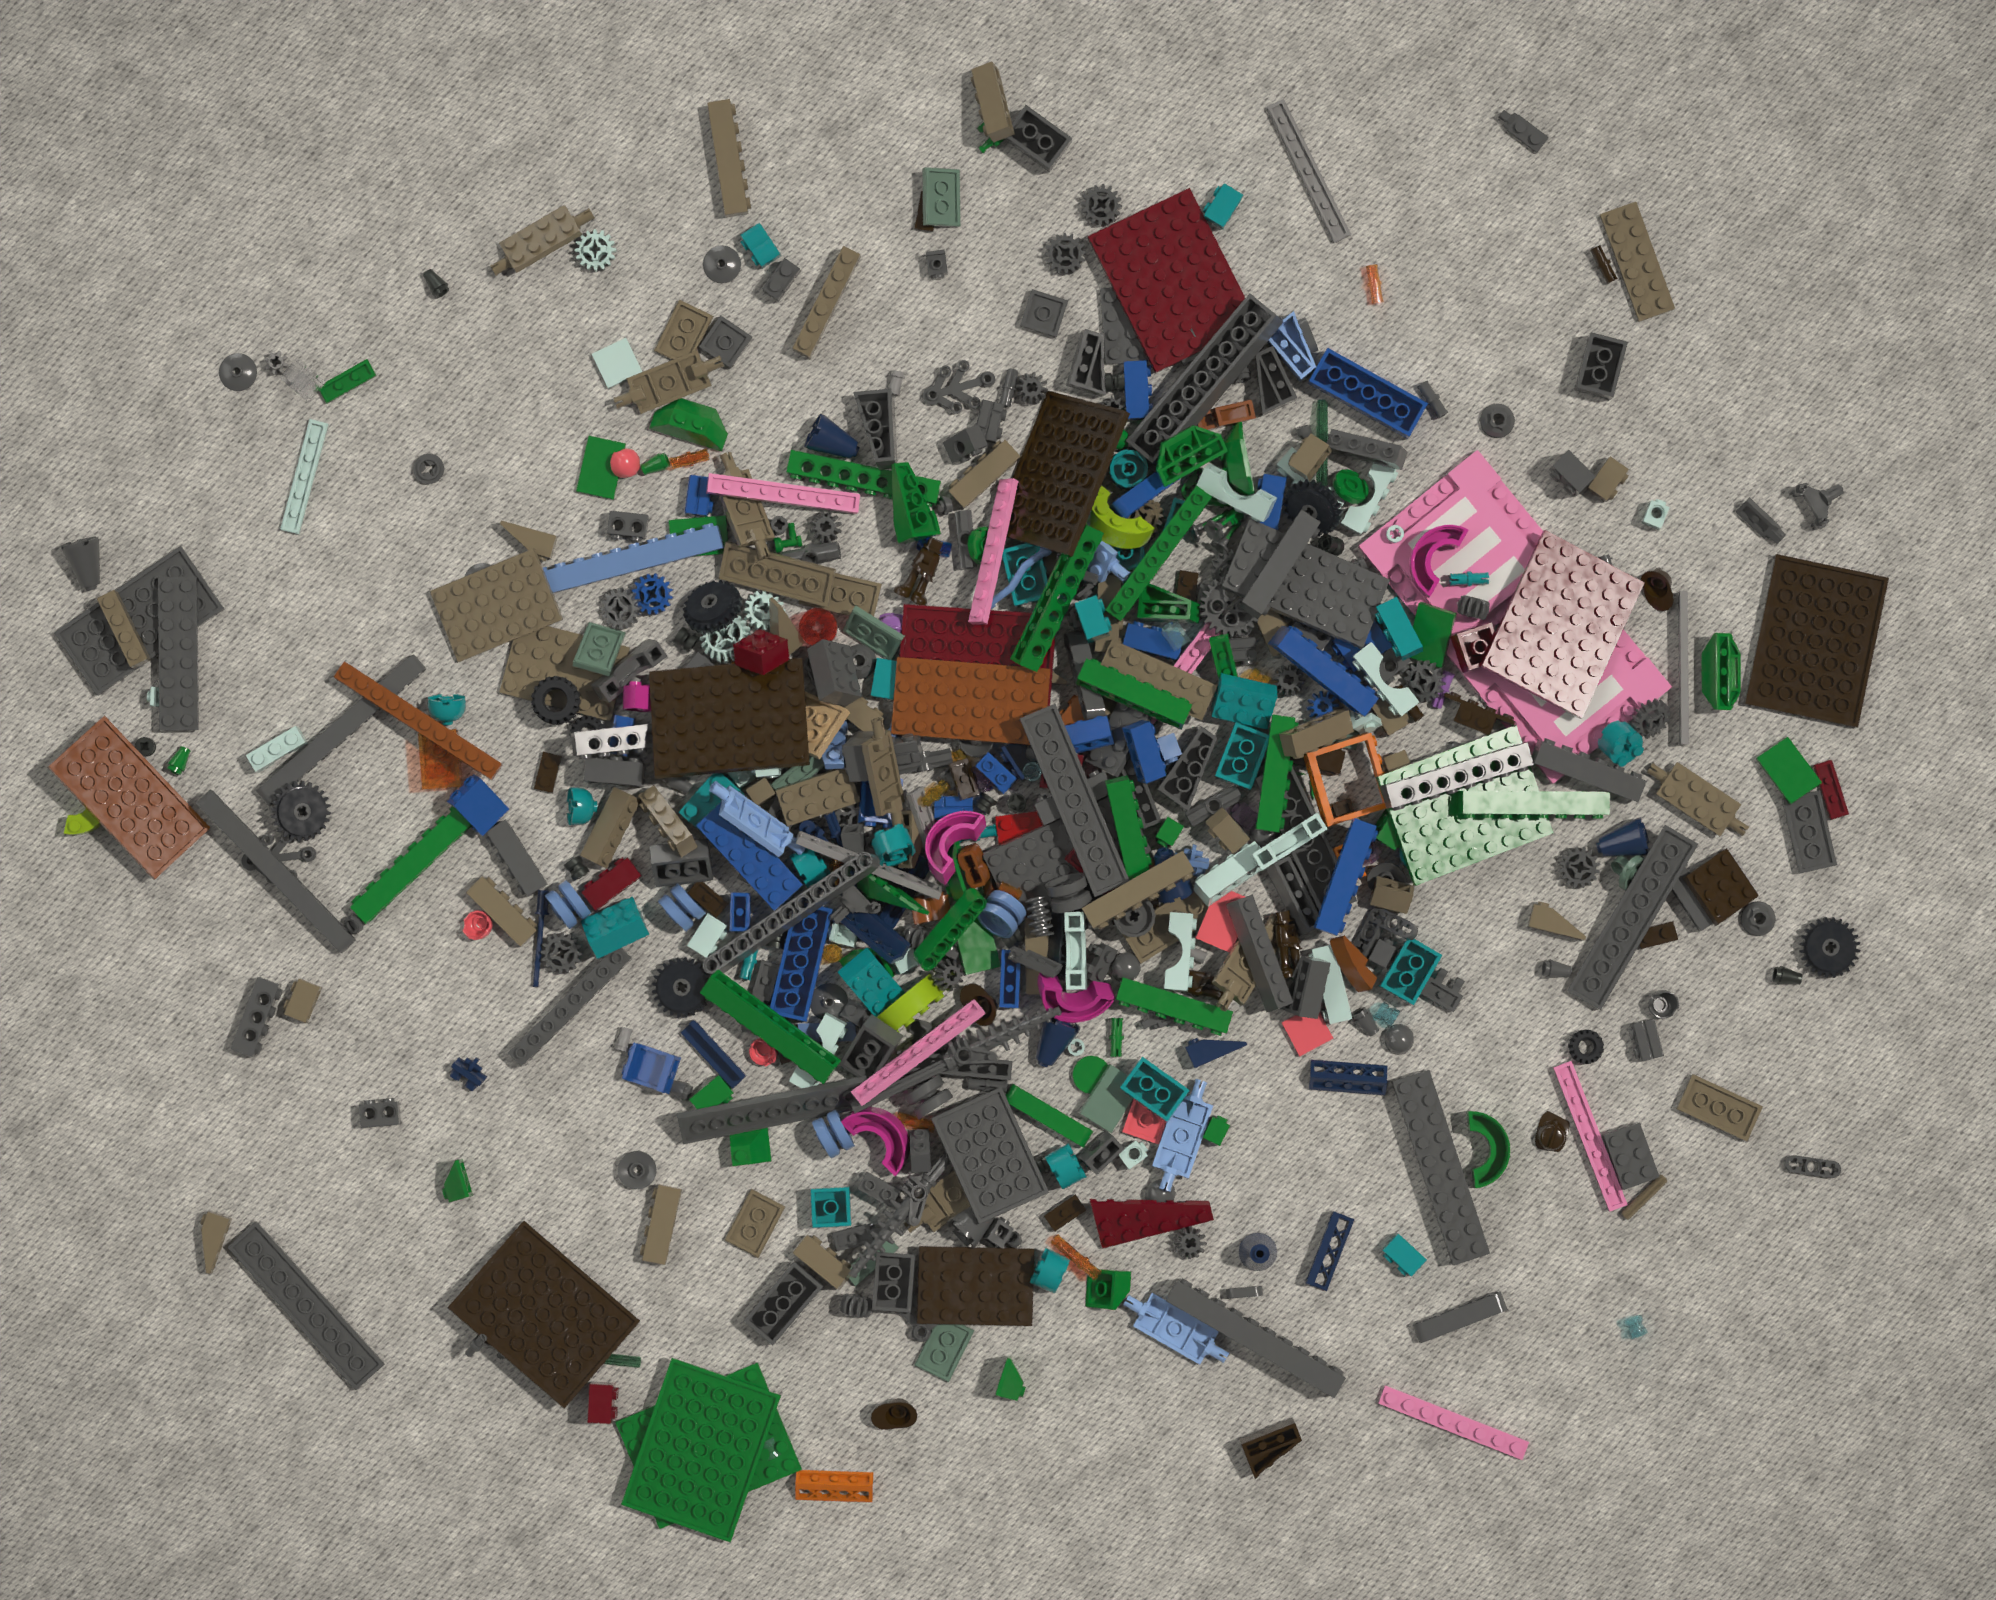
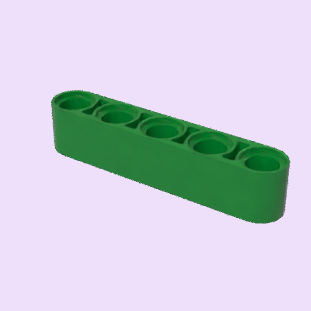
[913,888,987,971]
[1005,1083,1093,1148]

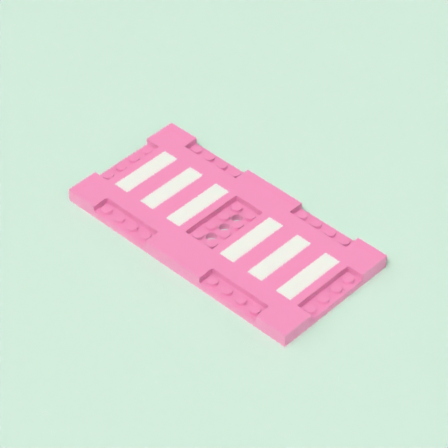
[1358,450,1672,784]

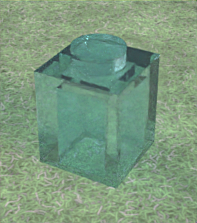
[1161,621,1190,652]

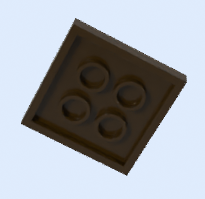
[1683,848,1759,926]

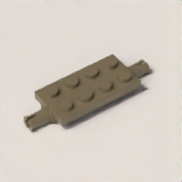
[490,205,595,276]
[613,350,724,414]
[719,452,775,560]
[861,717,905,827]
[1646,762,1749,837]
[1212,914,1278,1011]
[903,1171,970,1233]

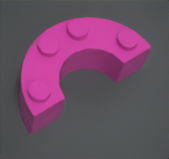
[1409,525,1469,598]
[623,681,651,712]
[925,811,986,885]
[1037,973,1115,1023]
[841,1107,910,1176]

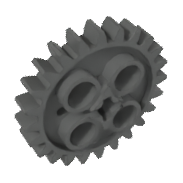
[1199,577,1258,638]

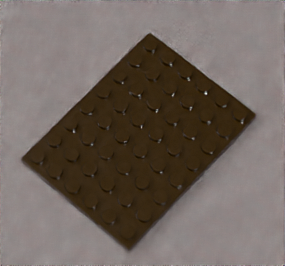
[1006,391,1130,557]
[1744,554,1889,728]
[649,658,810,779]
[447,1221,640,1409]

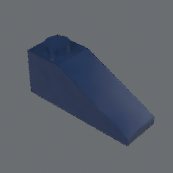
[1185,1037,1247,1068]

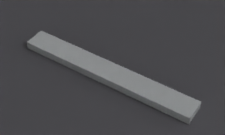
[1266,99,1351,243]
[1678,591,1689,745]
[796,831,942,900]

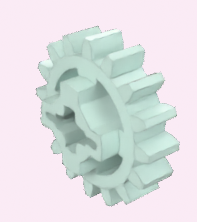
[575,229,617,272]
[743,591,785,631]

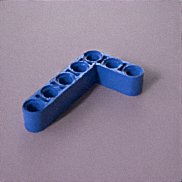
[1109,471,1180,518]

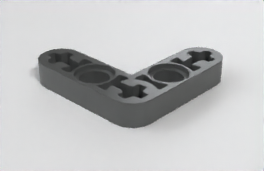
[1353,907,1418,958]

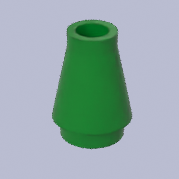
[641,453,671,475]
[167,746,191,776]

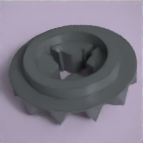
[414,454,445,484]

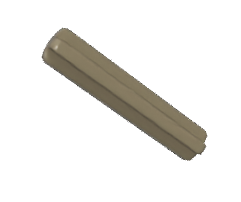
[1621,1174,1667,1220]

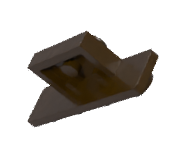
[1444,692,1517,736]

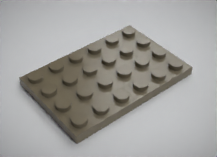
[430,548,563,662]
[499,626,630,722]

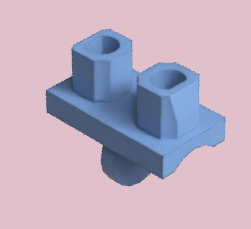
[1175,844,1209,877]

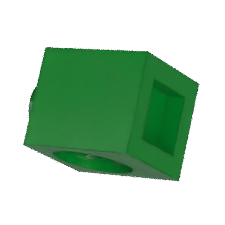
[1203,1115,1230,1146]

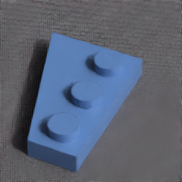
[821,719,848,769]

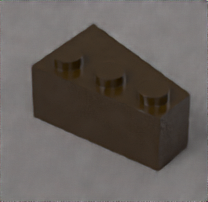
[1239,1417,1302,1479]

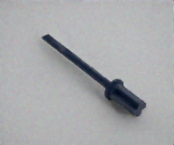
[825,811,862,894]
[533,890,549,987]

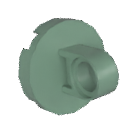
[1611,855,1645,891]

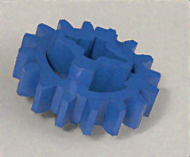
[632,573,674,615]

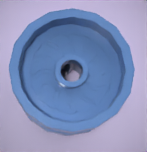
[545,880,591,929]
[658,883,706,932]
[977,890,1026,938]
[812,1109,855,1159]

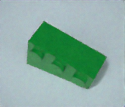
[1137,583,1201,624]

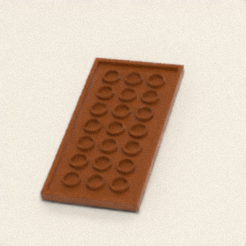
[891,657,1051,745]
[47,715,210,880]

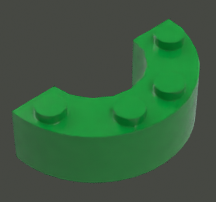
[1466,1111,1510,1188]

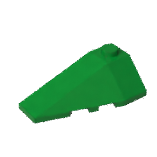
[892,462,941,544]
[857,873,930,915]

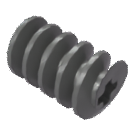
[1025,896,1054,937]

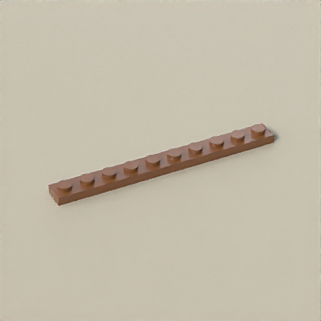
[334,661,503,781]

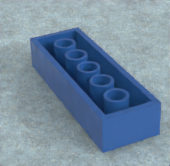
[1308,348,1428,439]
[1268,625,1379,717]
[695,801,803,911]
[1314,818,1378,936]
[770,903,833,1022]

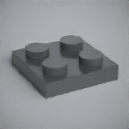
[1020,289,1068,338]
[699,315,753,369]

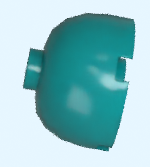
[427,694,466,725]
[567,787,597,825]

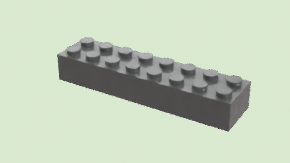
[1255,767,1357,912]

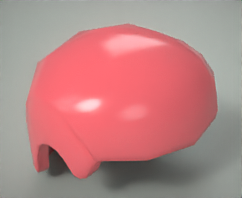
[610,448,640,478]
[463,910,492,940]
[749,1038,778,1067]

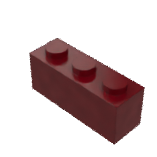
[582,857,642,911]

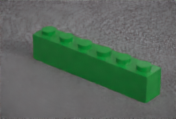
[1076,658,1193,730]
[1255,714,1298,833]
[1105,775,1152,880]
[1115,977,1233,1036]

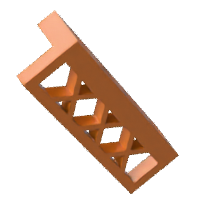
[795,1470,873,1502]

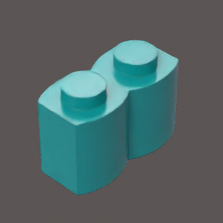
[740,222,781,269]

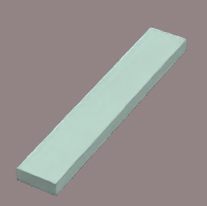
[280,419,329,534]

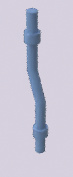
[991,548,1052,609]

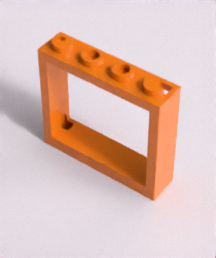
[1303,732,1386,827]

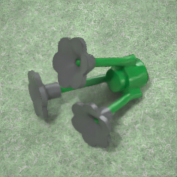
[1189,507,1244,554]

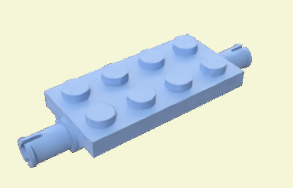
[1076,541,1131,583]
[709,781,805,857]
[1152,1079,1213,1192]
[1123,1293,1229,1365]

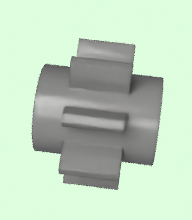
[265,351,289,375]

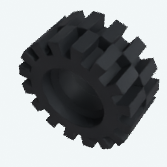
[570,716,604,750]
[1568,1029,1604,1064]

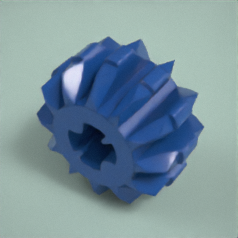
[1306,691,1339,718]

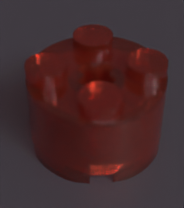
[799,608,838,646]

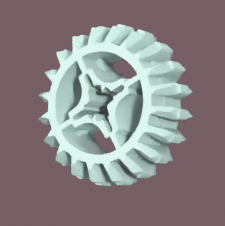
[700,615,751,663]

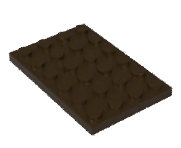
[917,1246,1034,1326]

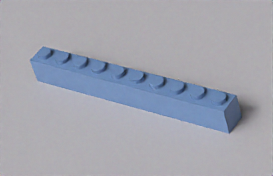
[543,523,724,593]

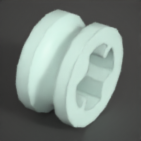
[1386,525,1404,543]
[1068,1039,1085,1056]

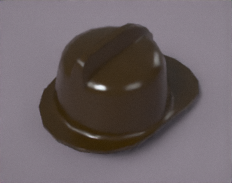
[1641,567,1674,611]
[960,983,998,1026]
[1535,1111,1570,1152]
[871,1398,918,1430]

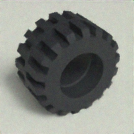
[531,676,581,725]

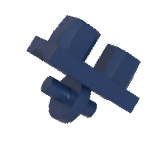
[799,820,829,842]
[450,1057,488,1091]

